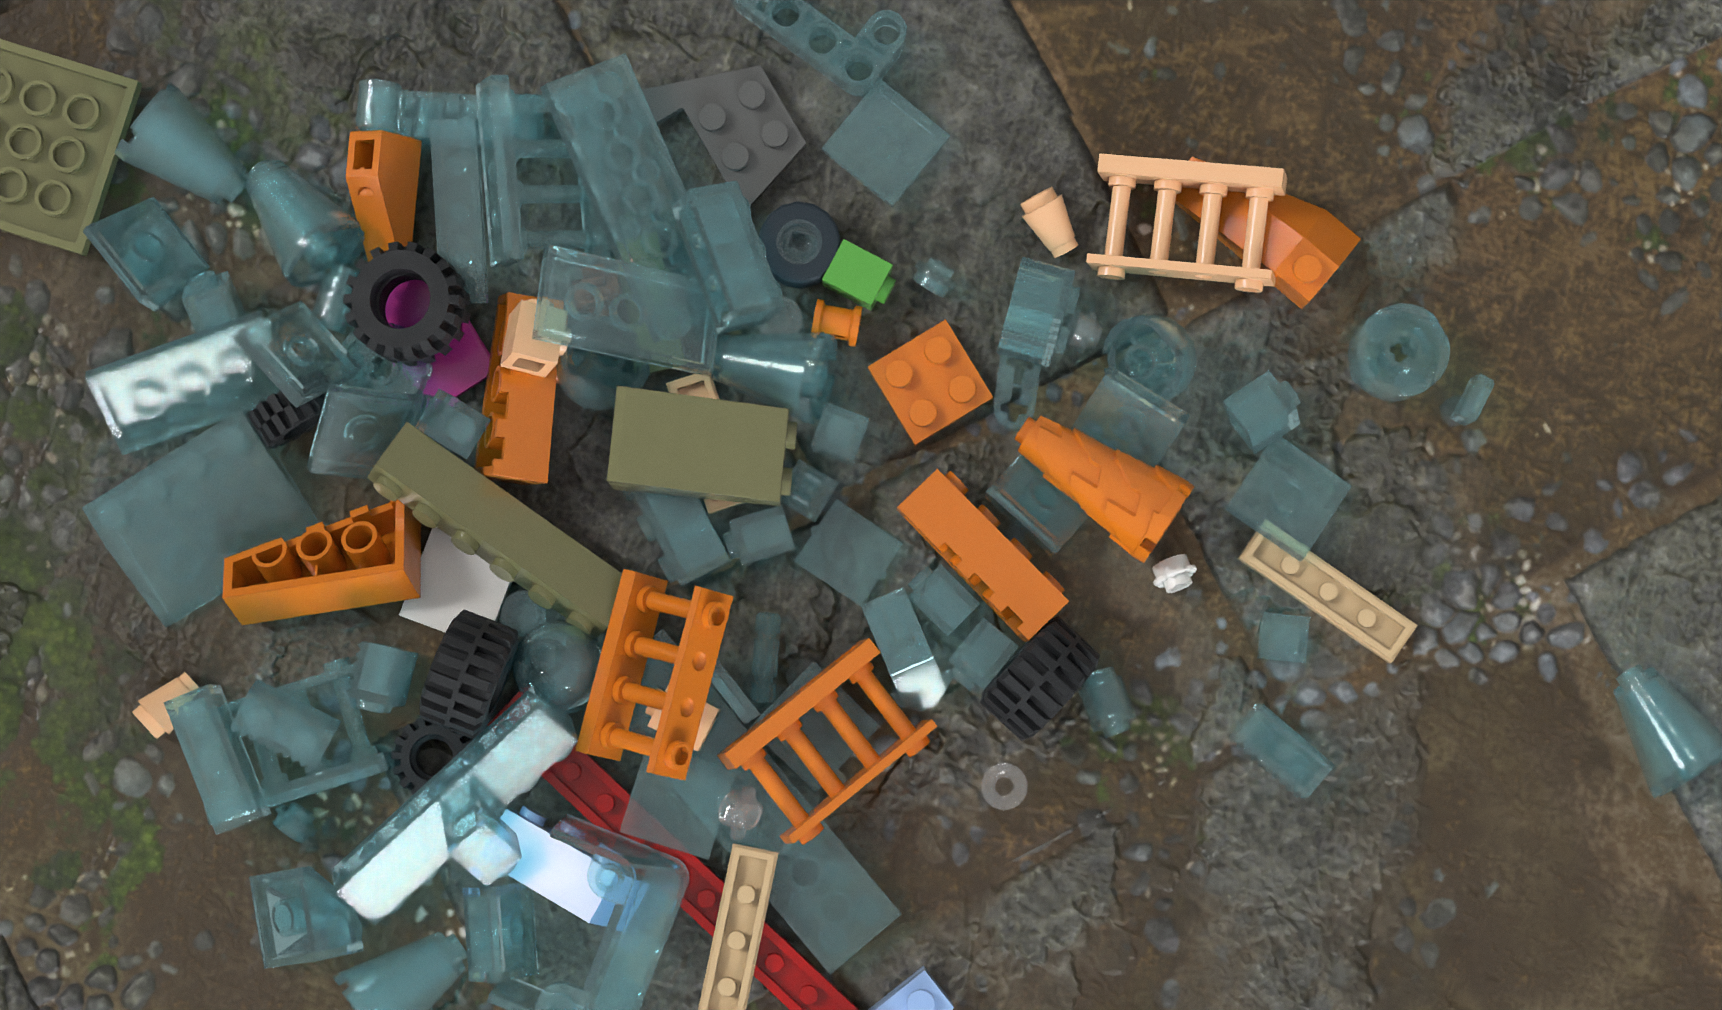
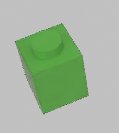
[822,239,896,311]

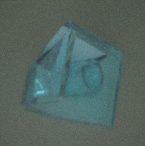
[249,866,364,968]

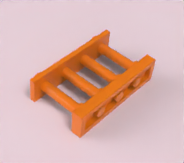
[575,569,734,781]
[717,638,937,845]

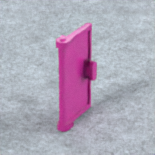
[385,280,490,415]

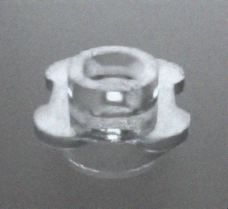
[718,786,763,840]

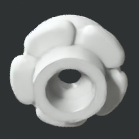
[1152,554,1197,593]

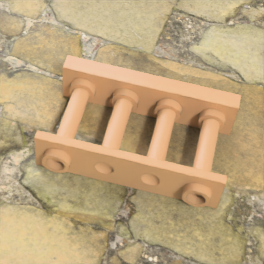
[1086,153,1287,293]

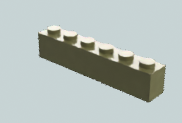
[367,422,622,639]

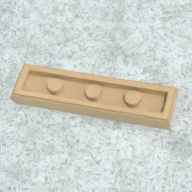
[1237,520,1418,663]
[698,843,779,1010]

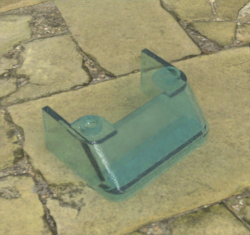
[487,814,690,1010]

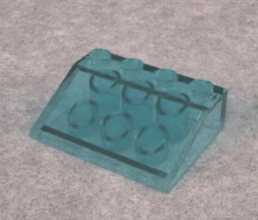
[82,409,319,628]

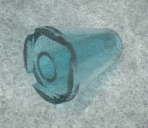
[114,82,248,205]
[245,160,365,287]
[705,332,838,424]
[1613,664,1722,798]
[333,931,468,1010]

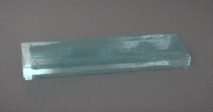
[429,117,489,304]

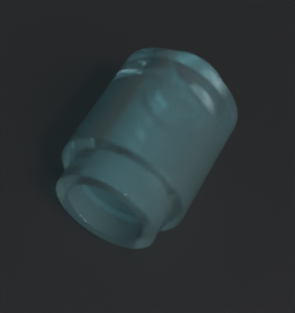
[312,263,360,334]
[1078,666,1137,738]

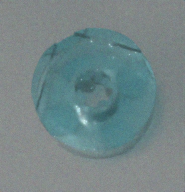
[1348,303,1450,402]

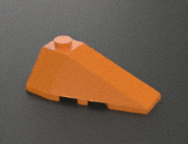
[1175,156,1361,309]

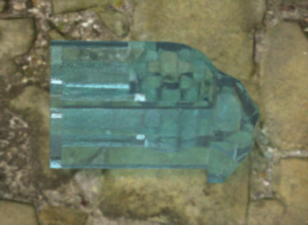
[861,587,954,712]

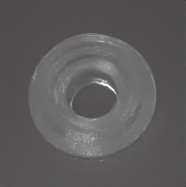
[981,763,1028,810]

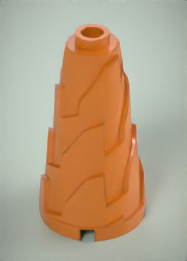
[1014,415,1195,563]

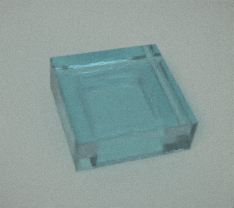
[1450,373,1495,426]

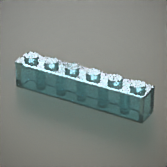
[332,686,578,925]

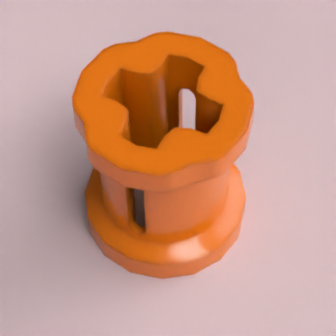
[810,299,863,347]

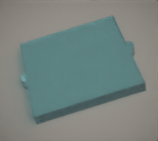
[794,499,903,607]

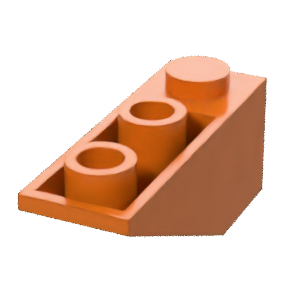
[346,130,422,262]

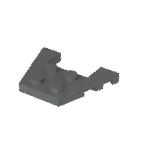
[621,65,807,251]

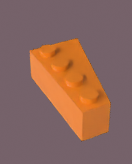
[474,292,567,485]
[897,469,1069,642]
[222,499,421,625]

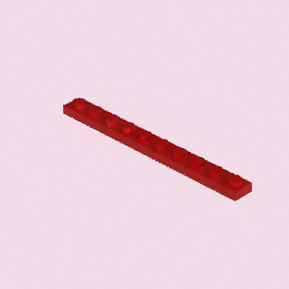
[488,691,859,1010]

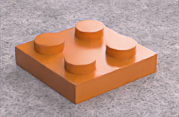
[867,319,993,446]

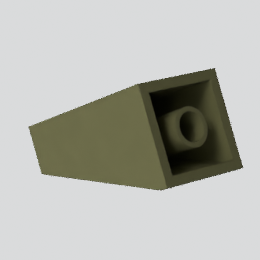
[607,386,798,506]

